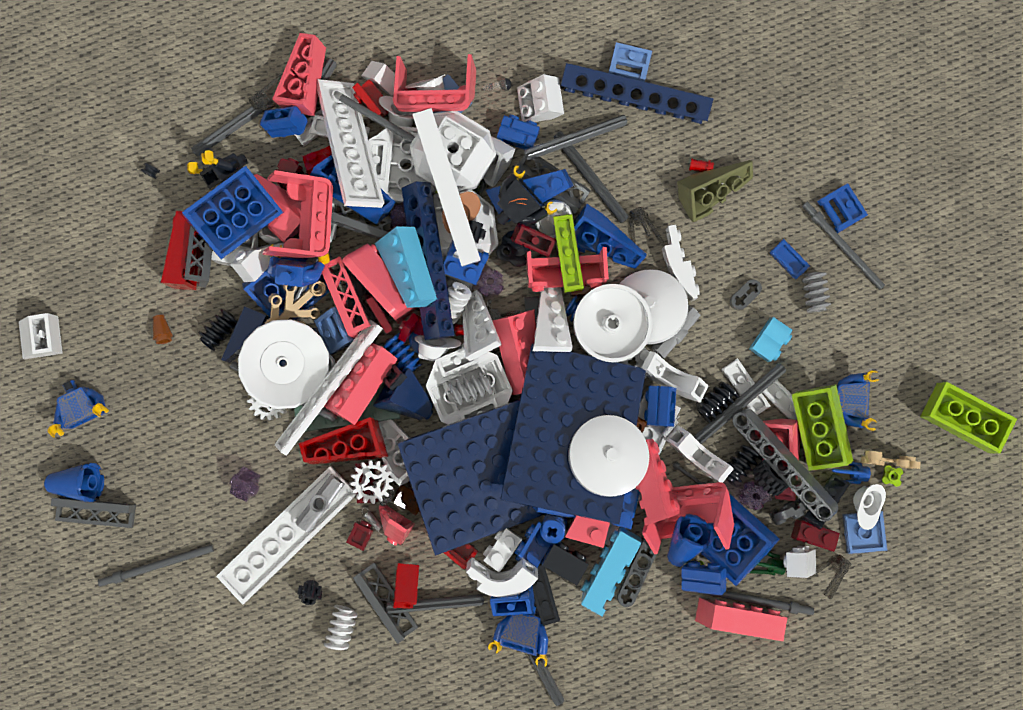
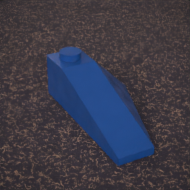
[573,204,647,269]

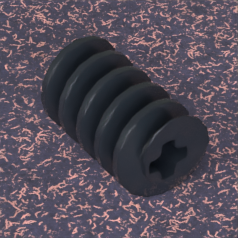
[198,309,238,351]
[696,381,739,423]
[726,445,763,488]

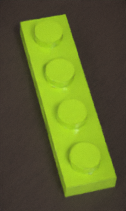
[553,214,584,293]

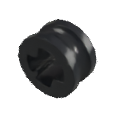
[140,163,160,179]

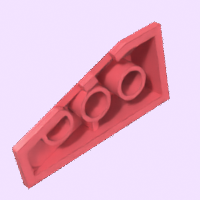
[254,174,301,243]
[755,419,801,501]
[378,503,415,545]

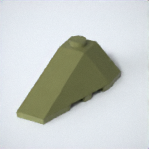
[677,160,753,223]

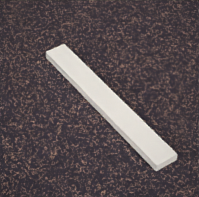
[412,108,481,267]
[275,320,383,456]

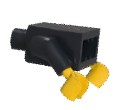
[187,150,248,189]
[496,165,557,225]

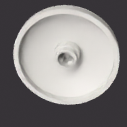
[619,270,688,344]
[573,284,652,362]
[568,415,649,497]

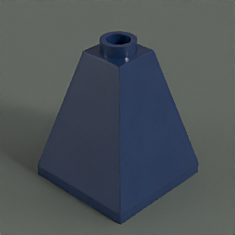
[373,368,433,420]

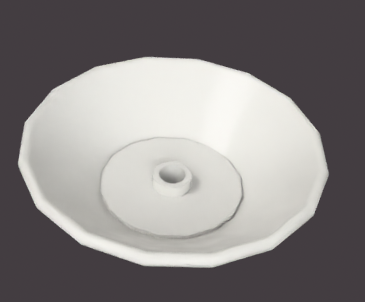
[238,319,329,409]

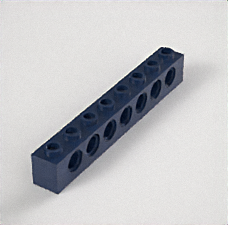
[561,63,714,124]
[401,181,455,340]

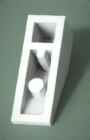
[230,242,284,282]

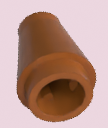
[153,315,173,344]

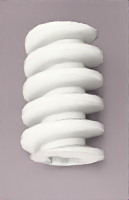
[447,282,472,324]
[324,605,358,650]

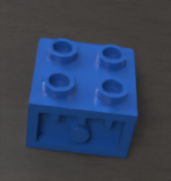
[514,522,551,568]

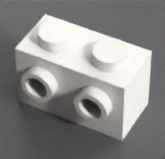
[483,528,522,573]
[784,545,816,578]

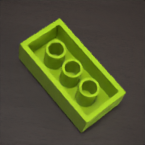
[920,382,1017,454]
[792,384,853,471]

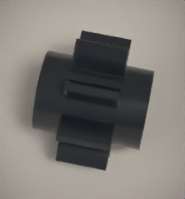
[469,220,486,244]
[297,580,323,605]

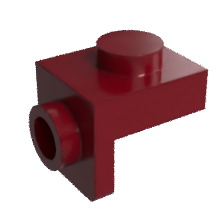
[398,313,424,342]
[346,519,375,551]

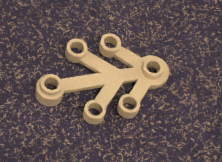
[265,280,326,324]
[861,451,921,469]

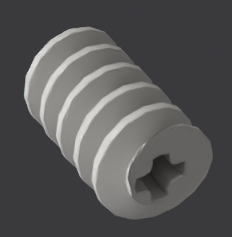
[802,272,831,313]
[448,372,492,405]

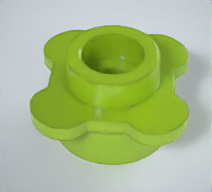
[882,465,903,487]

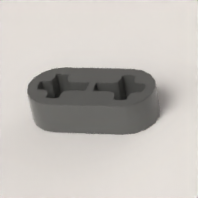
[730,279,762,310]

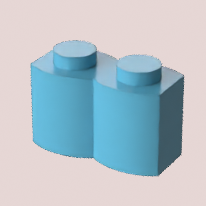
[749,317,792,362]

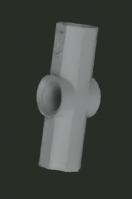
[651,305,701,359]
[295,474,345,533]

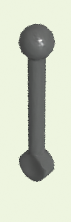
[673,462,706,485]

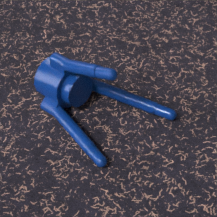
[832,462,871,484]

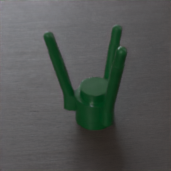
[749,551,786,576]

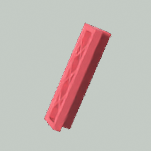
[322,257,371,339]

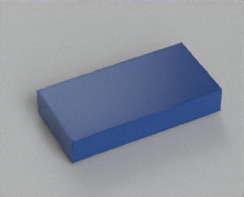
[769,239,810,280]

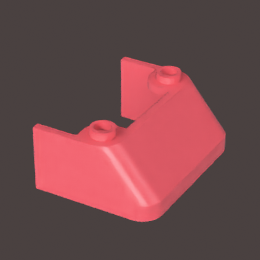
[393,54,476,112]
[263,170,333,258]
[341,243,418,324]
[526,247,609,292]
[642,482,734,554]

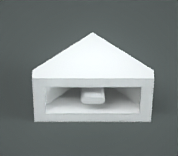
[361,61,395,96]

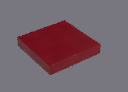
[364,292,392,334]

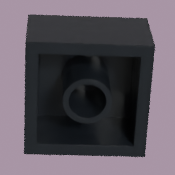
[541,541,589,586]

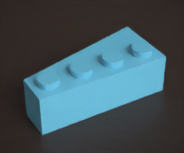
[375,226,437,308]
[581,527,642,617]

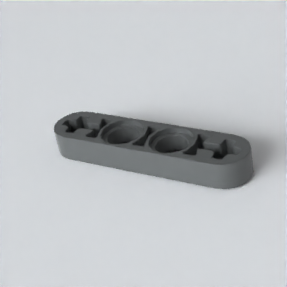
[617,538,660,607]

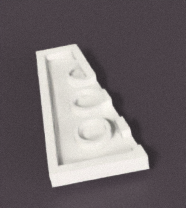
[533,287,572,352]
[462,290,502,361]

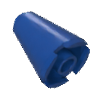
[44,463,104,502]
[667,514,714,567]

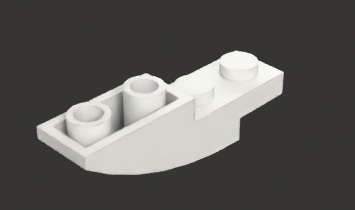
[662,225,699,301]

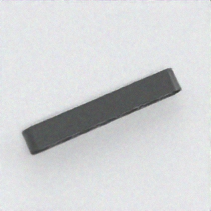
[732,408,838,521]

